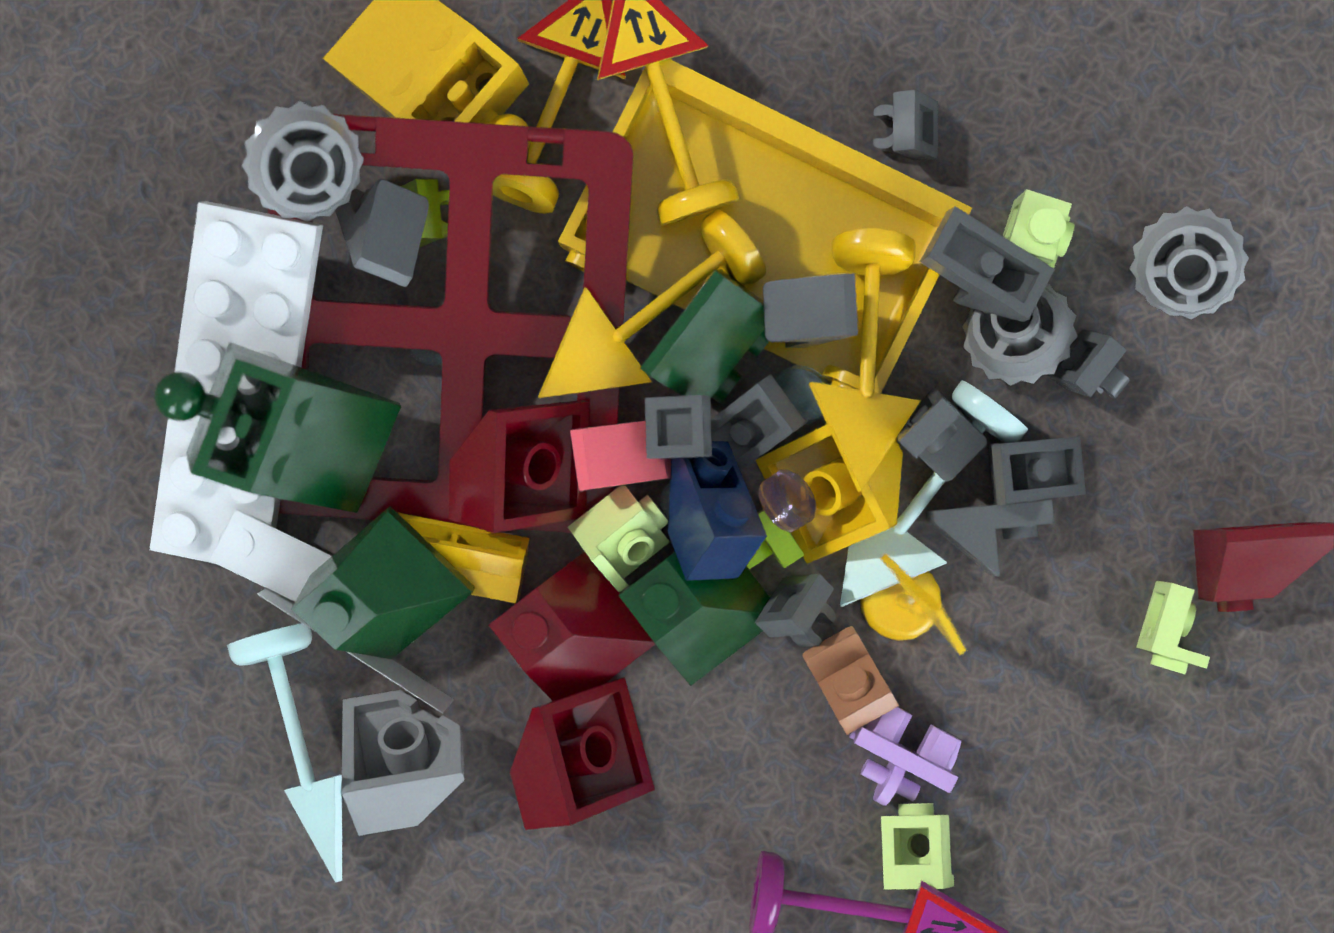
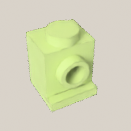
[1003,189,1075,268]
[568,485,670,593]
[881,803,954,890]

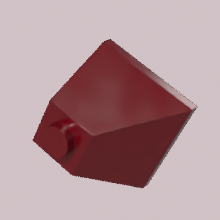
[448,400,590,533]
[1193,522,1334,612]
[489,552,655,701]
[510,677,655,830]

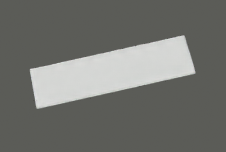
[209,509,414,643]
[257,588,454,714]

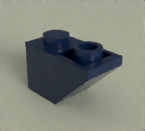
[668,441,767,581]

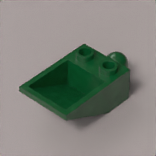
[154,342,401,513]

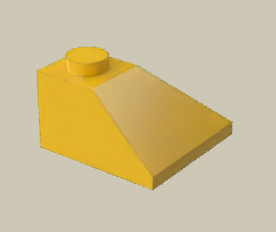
[756,424,903,564]

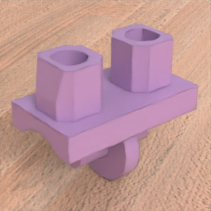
[849,707,962,806]

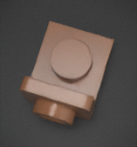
[803,626,899,735]

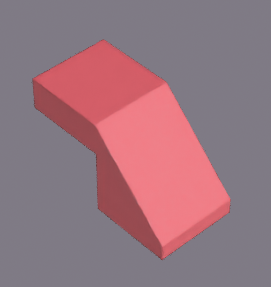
[570,421,671,491]

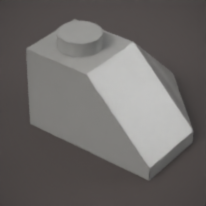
[342,690,464,836]

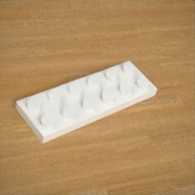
[150,201,323,564]

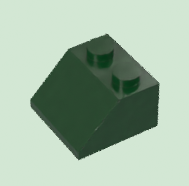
[640,269,769,404]

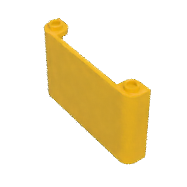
[558,59,972,394]

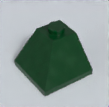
[292,506,475,659]
[619,552,770,686]

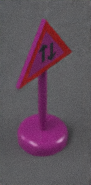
[749,851,1008,933]

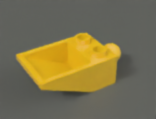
[323,0,531,149]

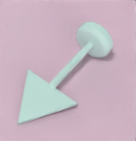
[840,380,1028,607]
[227,623,342,883]

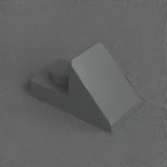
[335,179,429,287]
[920,206,1055,322]
[763,273,858,348]
[711,374,806,471]
[897,387,987,482]
[987,436,1086,505]
[926,500,1055,577]

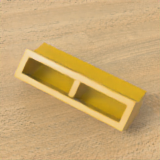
[398,513,530,603]

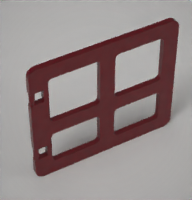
[268,113,633,533]

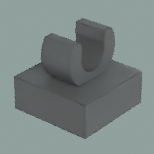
[873,90,938,160]
[1047,329,1130,399]
[645,395,712,459]
[755,573,836,647]

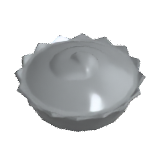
[242,101,364,222]
[1130,206,1249,319]
[962,284,1078,386]

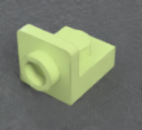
[1137,581,1210,674]

